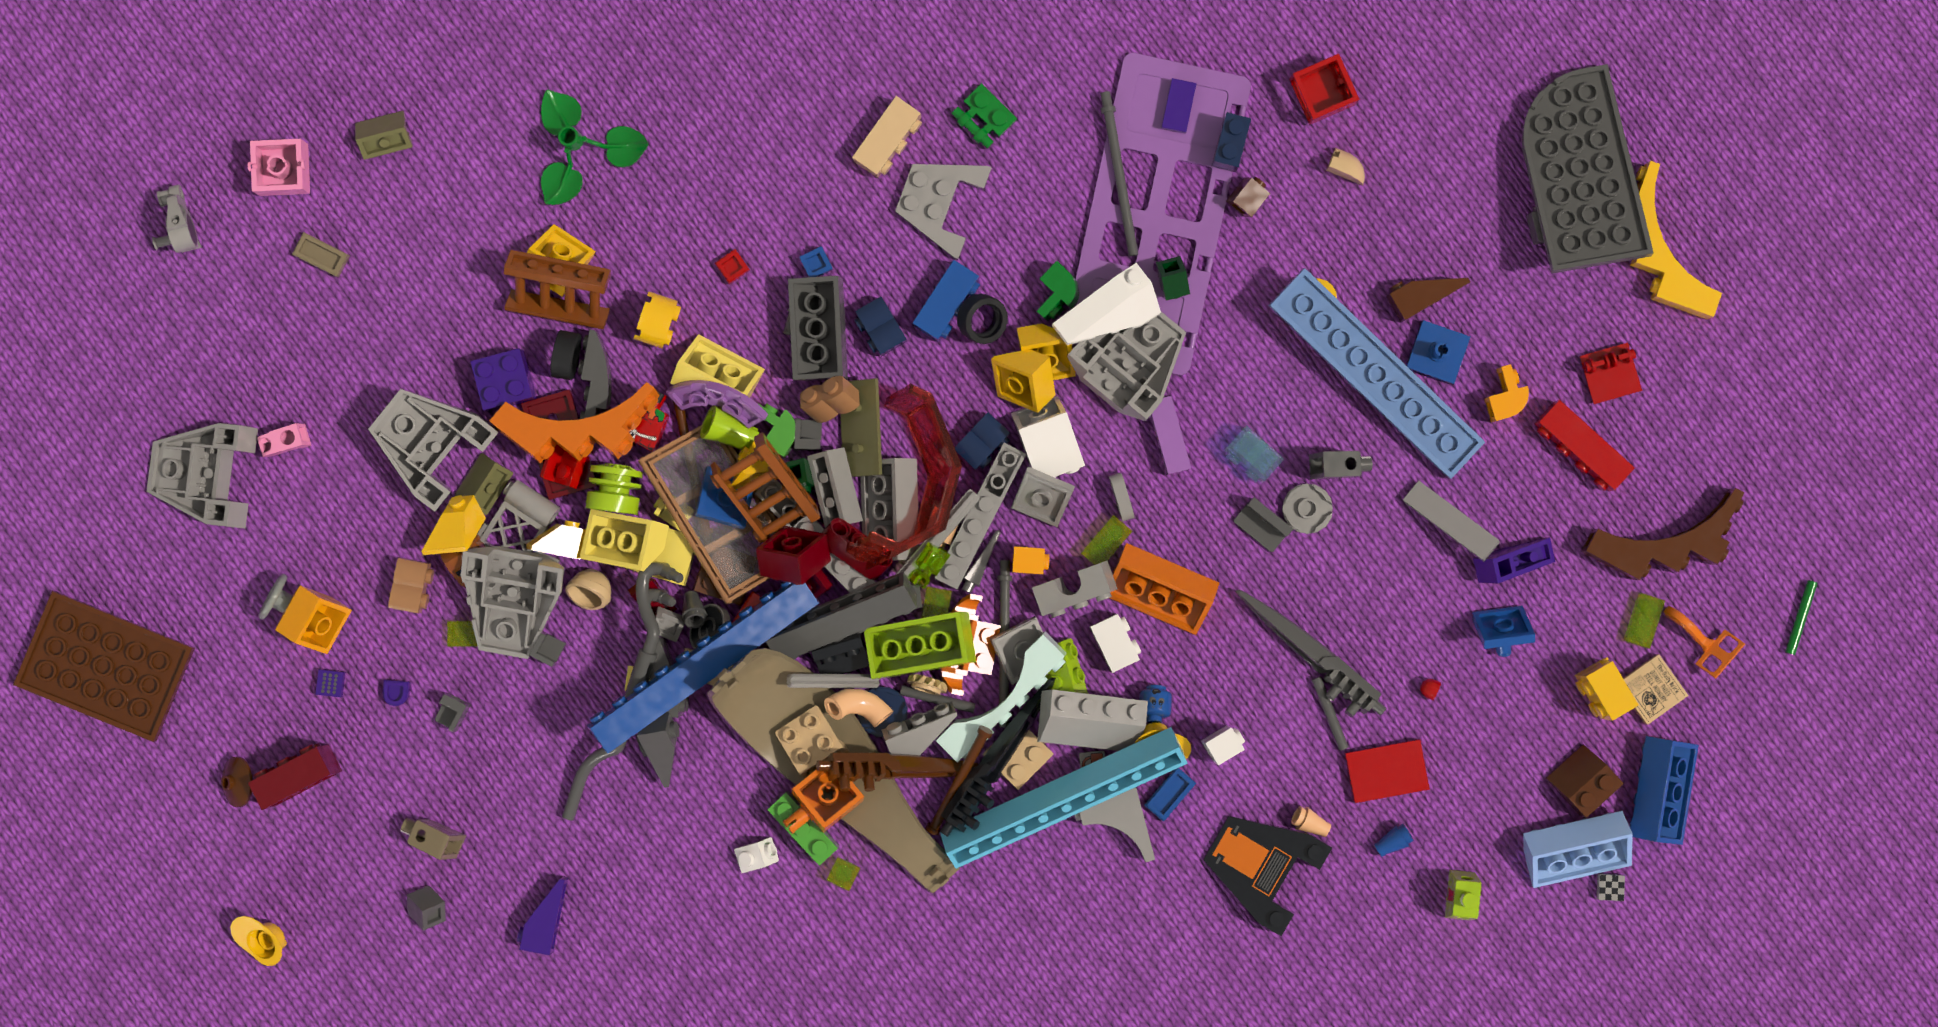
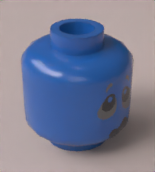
[1139,685,1172,723]

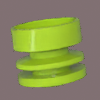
[585,463,643,515]

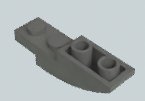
[578,329,612,419]

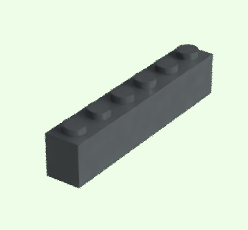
[766,571,917,659]

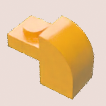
[1484,364,1529,423]

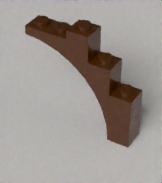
[1581,488,1744,580]

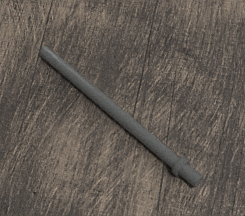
[1100,91,1138,257]
[997,560,1012,728]

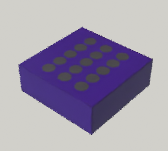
[315,669,346,698]

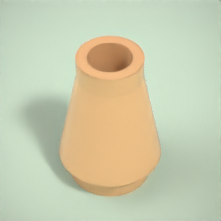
[1291,806,1331,837]

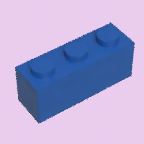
[913,260,981,342]

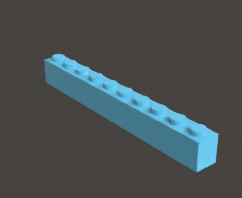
[940,727,1188,869]

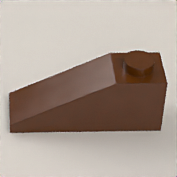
[1386,278,1470,322]

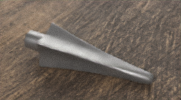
[962,530,1001,594]

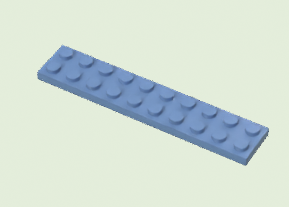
[1268,268,1485,479]

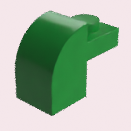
[1037,261,1079,321]

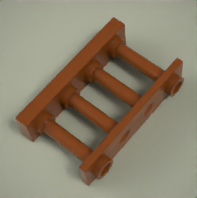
[504,250,611,330]
[710,432,820,544]

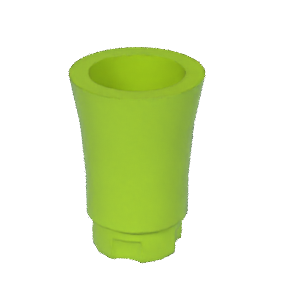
[700,406,759,449]

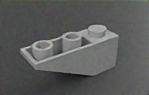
[881,702,957,755]

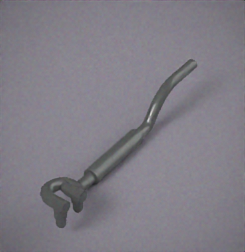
[562,562,684,821]

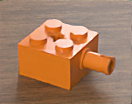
[783,769,864,834]

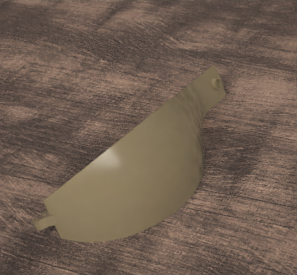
[707,648,960,893]

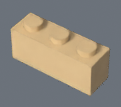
[852,96,922,178]

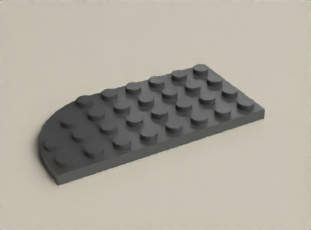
[1522,64,1654,274]

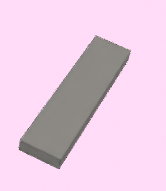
[1403,481,1500,562]

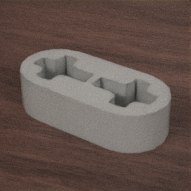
[1109,472,1135,522]

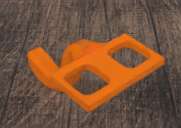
[1663,606,1745,679]

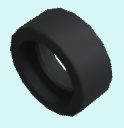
[957,293,1008,344]
[550,330,581,380]

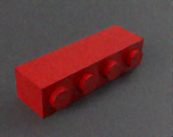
[1534,400,1635,491]

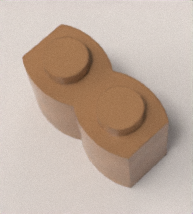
[800,376,860,423]
[388,558,434,614]

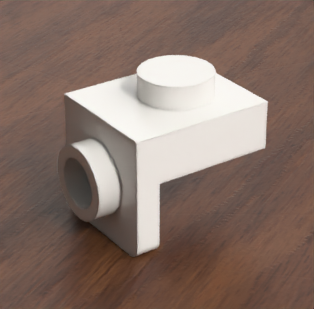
[734,837,779,873]

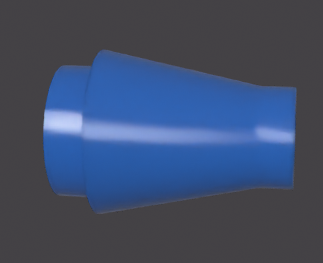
[1374,824,1414,857]

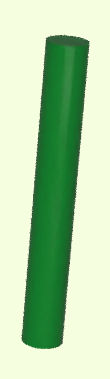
[1785,580,1818,655]

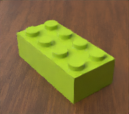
[864,611,977,679]

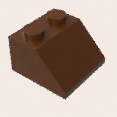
[1546,744,1624,818]

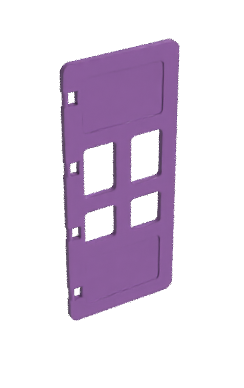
[1068,53,1251,376]

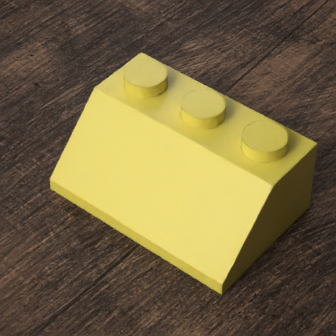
[670,334,765,417]
[579,509,669,571]

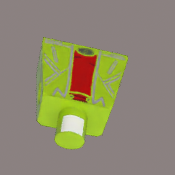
[1445,870,1481,921]

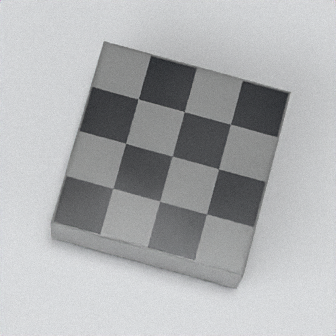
[1597,874,1625,901]

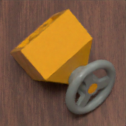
[258,574,352,654]

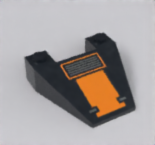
[1203,816,1332,936]

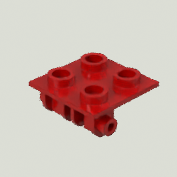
[1579,343,1642,405]

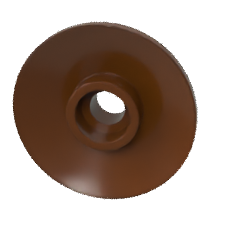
[221,756,253,807]

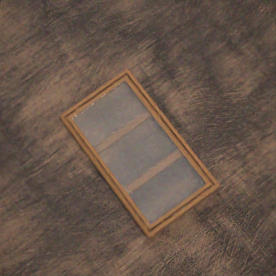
[638,425,782,604]

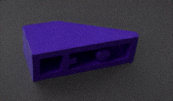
[1473,537,1555,584]
[517,876,568,955]

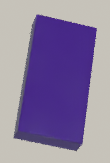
[1161,78,1197,134]

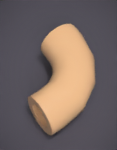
[824,689,893,728]

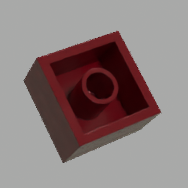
[756,526,831,585]

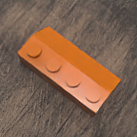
[1110,543,1219,635]

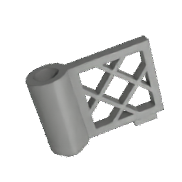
[477,480,561,552]

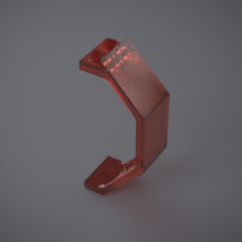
[845,384,962,571]

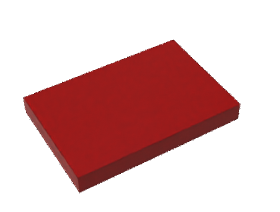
[1344,739,1430,803]

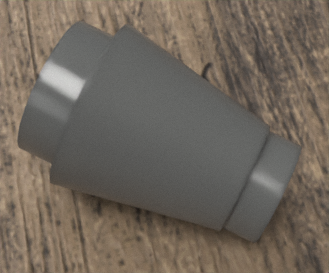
[682,591,707,628]

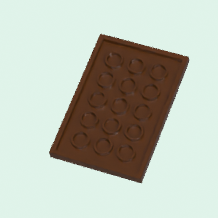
[13,591,195,742]

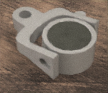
[152,184,202,253]

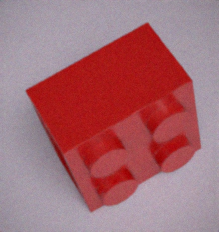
[1289,54,1360,125]

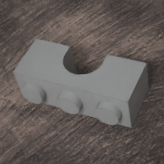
[1032,561,1118,618]

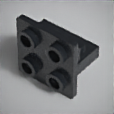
[812,633,869,674]

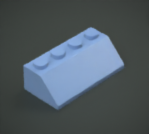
[1523,811,1633,888]

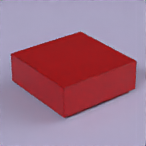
[715,249,750,284]

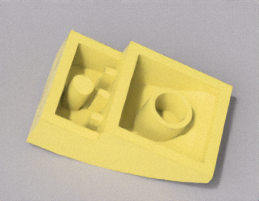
[623,528,700,586]

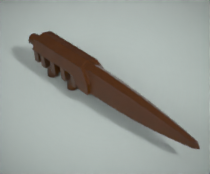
[816,753,979,792]

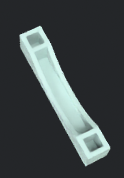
[936,631,1066,762]

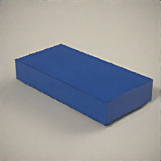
[1144,768,1196,822]

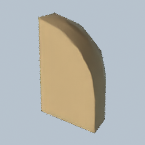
[1326,148,1365,186]

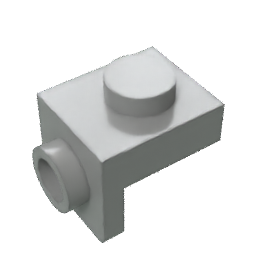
[645,606,685,642]

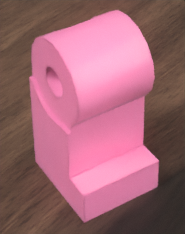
[257,423,312,457]

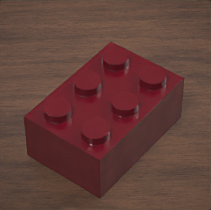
[248,743,342,810]

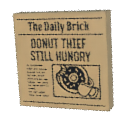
[1623,654,1689,725]

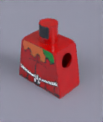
[629,390,670,452]

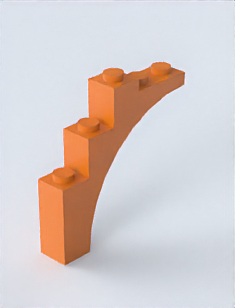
[489,382,660,464]

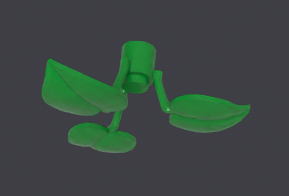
[541,90,648,205]

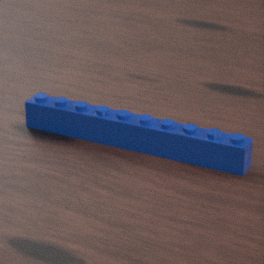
[587,581,819,754]

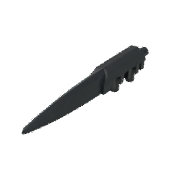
[940,677,1056,837]

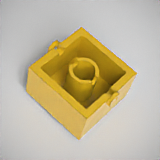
[1575,657,1639,721]

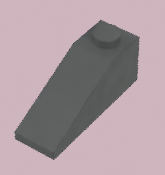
[637,712,680,788]

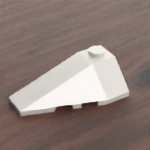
[1052,263,1161,345]

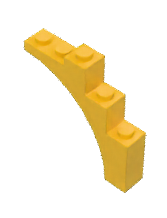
[1630,161,1722,320]

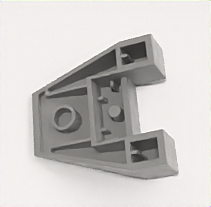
[368,389,498,512]
[146,423,258,529]

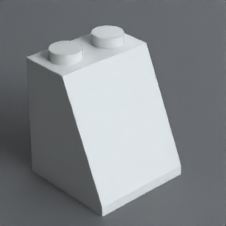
[1011,396,1085,478]

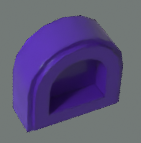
[383,680,411,706]

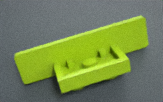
[1045,638,1089,694]

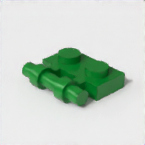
[952,83,1017,149]

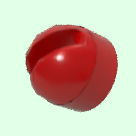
[1420,679,1441,701]

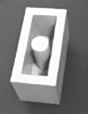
[1090,614,1141,673]
[1201,725,1245,765]

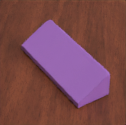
[1150,396,1191,475]

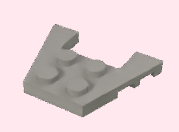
[895,164,992,260]

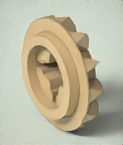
[907,674,947,696]

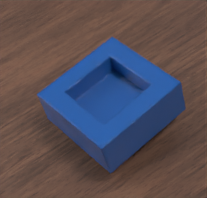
[799,246,833,277]

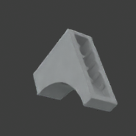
[1075,787,1155,862]

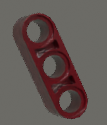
[822,518,893,580]

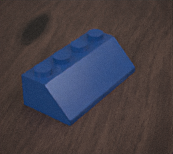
[1630,736,1699,845]

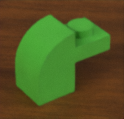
[758,403,795,458]

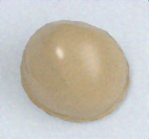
[565,569,611,610]

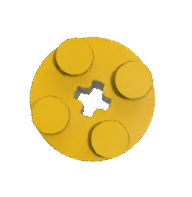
[633,291,681,349]

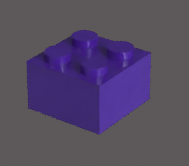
[470,348,537,412]

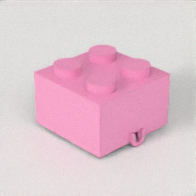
[248,139,310,196]

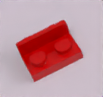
[540,445,587,489]

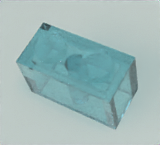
[1224,425,1284,483]

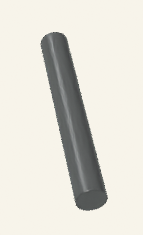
[1312,676,1349,751]
[900,685,976,713]

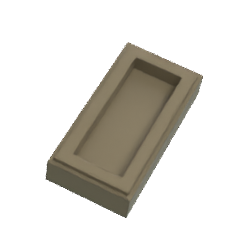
[292,232,350,278]

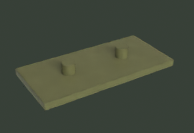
[841,378,882,477]

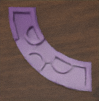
[666,380,768,429]

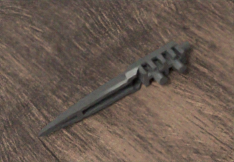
[1235,590,1386,717]

